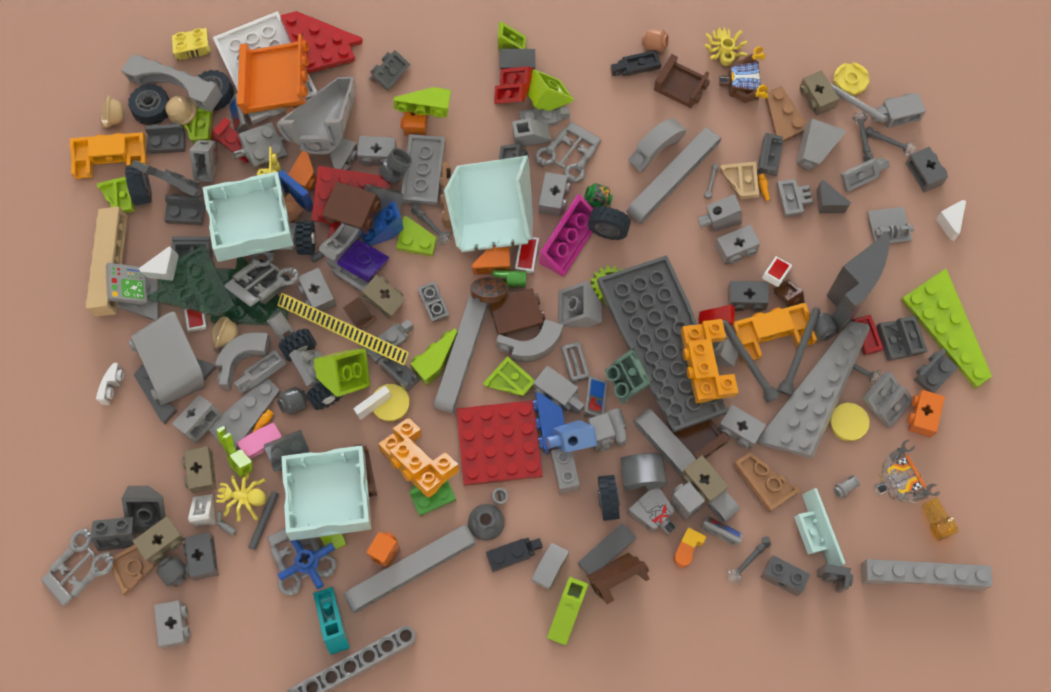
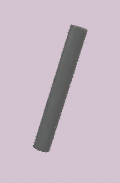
[248,491,279,550]

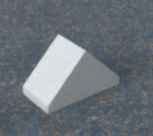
[936,200,966,241]
[138,246,179,281]
[188,494,216,528]

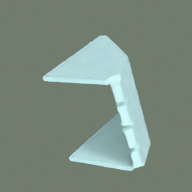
[444,156,533,252]

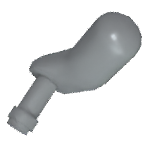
[216,511,236,535]

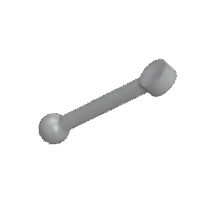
[704,164,719,199]

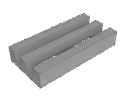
[561,342,590,383]

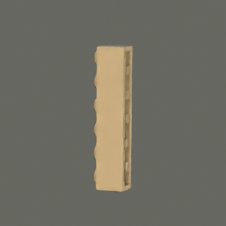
[85,206,128,317]

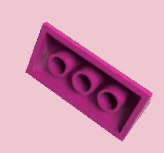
[539,194,593,276]

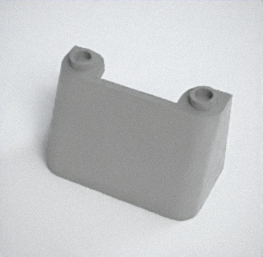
[128,311,205,405]

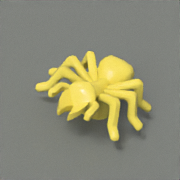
[704,27,748,66]
[216,473,267,522]

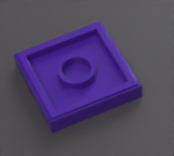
[337,239,389,283]

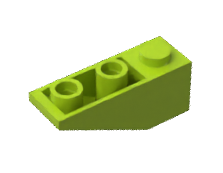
[393,87,451,118]
[410,328,458,386]
[547,577,589,646]

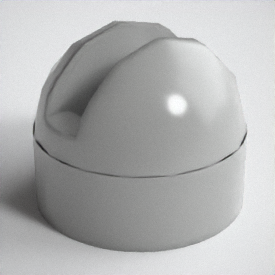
[491,488,508,505]

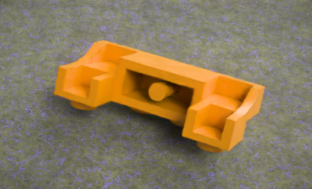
[70,132,148,179]
[731,303,817,363]
[680,319,739,404]
[378,418,459,498]

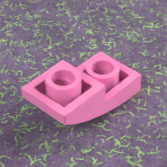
[236,423,282,459]

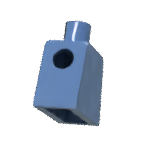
[546,420,597,452]

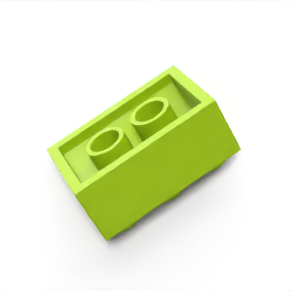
[314,348,371,397]

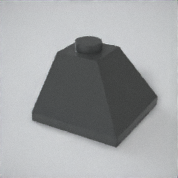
[121,486,166,533]

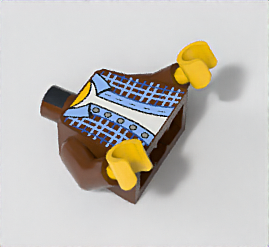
[719,46,769,103]

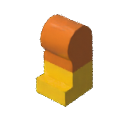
[673,527,707,568]

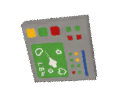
[106,263,147,305]

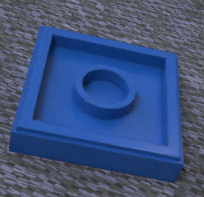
[278,170,313,212]

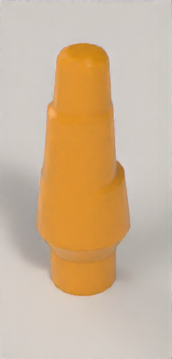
[758,174,770,201]
[252,409,275,433]

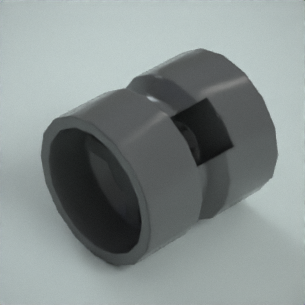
[379,148,412,183]

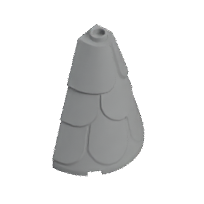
[276,77,357,155]

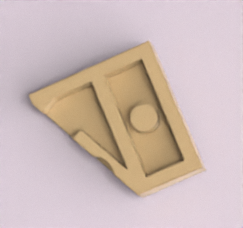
[721,162,759,199]

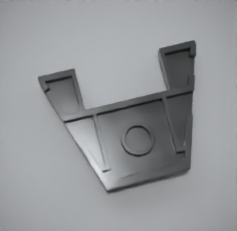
[131,160,203,197]
[134,358,216,424]

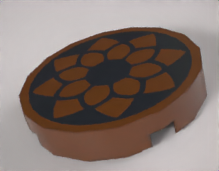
[470,277,508,303]

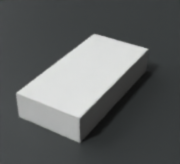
[353,386,392,420]

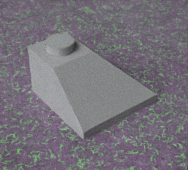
[558,281,602,327]

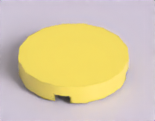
[833,62,870,96]
[373,384,410,422]
[830,403,870,441]

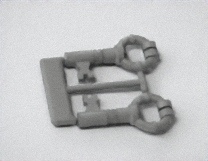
[535,122,601,184]
[224,251,299,306]
[41,528,114,606]
[267,528,336,597]

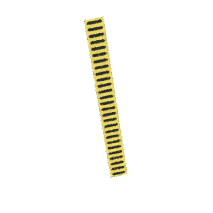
[277,293,409,365]

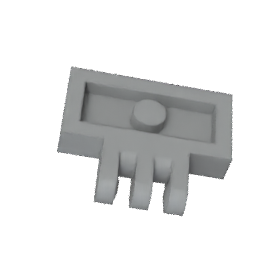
[776,179,814,217]

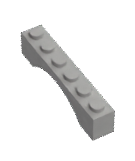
[121,54,223,112]
[861,559,992,590]

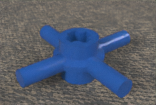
[277,540,335,589]

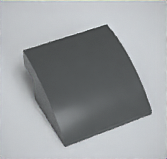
[826,233,890,334]

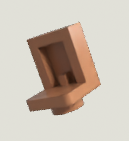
[284,193,303,223]

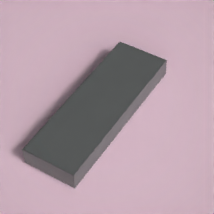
[578,523,636,575]

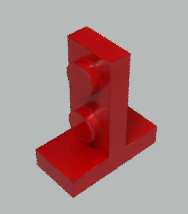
[211,117,249,165]

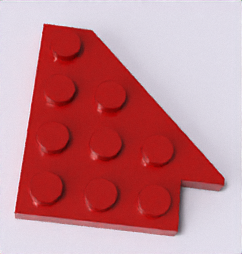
[280,11,363,74]
[311,166,391,239]

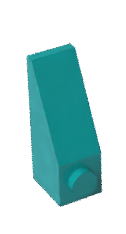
[313,586,350,655]

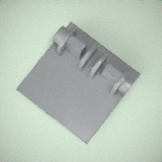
[868,207,914,244]

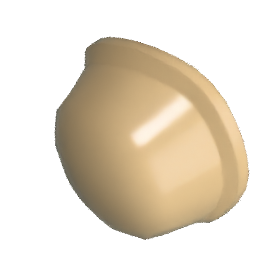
[165,95,197,125]
[100,96,124,127]
[212,316,238,349]

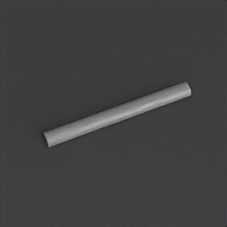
[829,82,887,123]

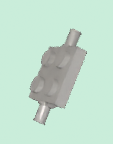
[232,122,288,169]

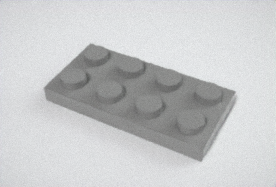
[401,134,446,205]

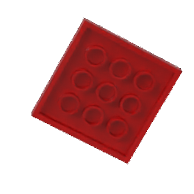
[456,400,543,486]

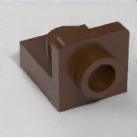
[774,279,805,307]

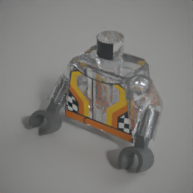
[874,440,940,503]

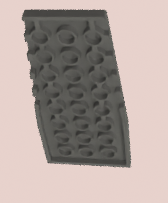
[597,255,728,432]

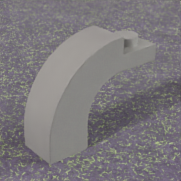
[628,118,688,172]
[319,223,362,260]
[496,319,563,362]
[215,332,271,391]

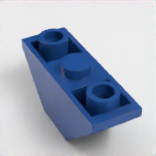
[361,201,404,246]
[533,393,565,454]

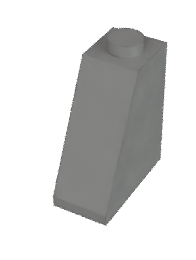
[796,119,846,170]

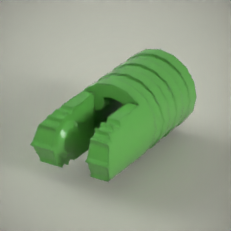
[492,270,526,288]

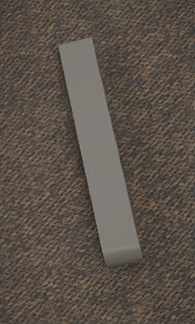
[626,127,721,224]
[434,294,489,414]
[633,408,740,523]
[344,525,477,613]
[286,626,417,692]

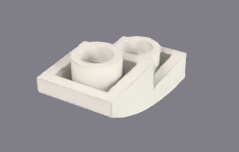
[96,363,125,405]

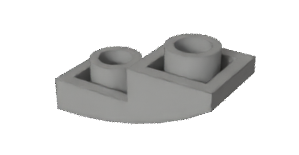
[417,281,449,322]
[531,543,569,590]

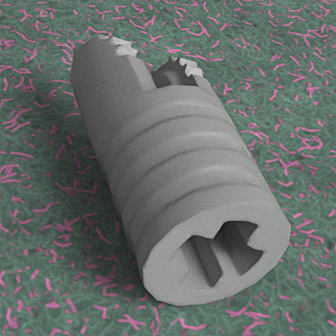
[266,311,295,341]
[606,409,627,446]

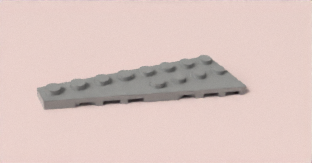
[757,321,870,459]

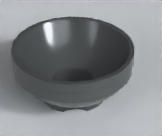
[468,504,504,541]

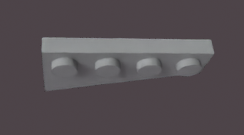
[208,377,281,450]

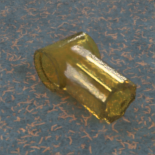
[921,497,958,541]

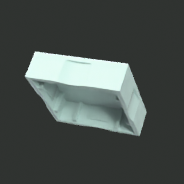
[203,171,294,262]
[282,446,372,541]

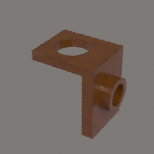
[343,297,377,330]

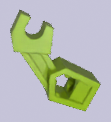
[216,426,252,478]

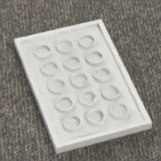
[213,11,317,124]

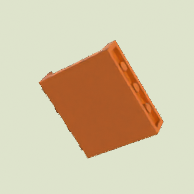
[237,34,309,114]

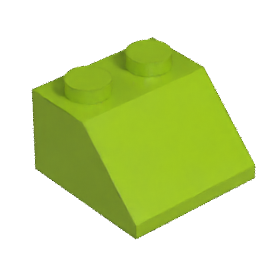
[527,69,574,111]

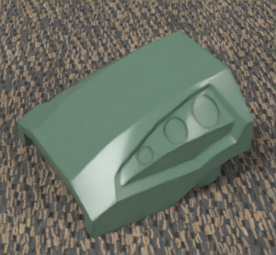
[604,350,651,404]

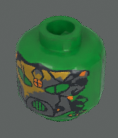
[584,183,613,208]

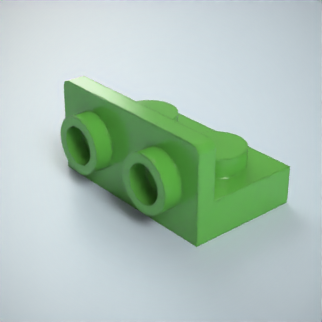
[409,480,456,516]

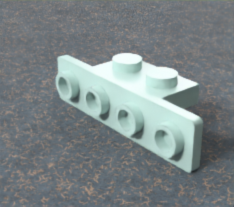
[794,488,846,566]

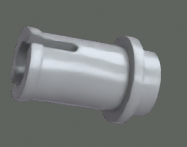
[833,475,860,498]

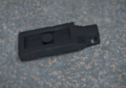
[610,50,661,76]
[486,538,543,572]

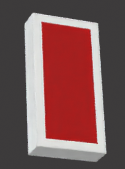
[515,237,539,274]
[762,256,792,287]
[182,292,208,333]

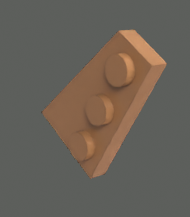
[766,86,807,143]
[440,162,452,228]
[733,452,801,512]
[111,538,171,596]

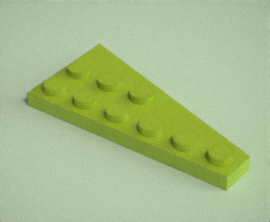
[901,269,992,389]

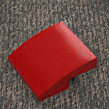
[494,66,532,104]

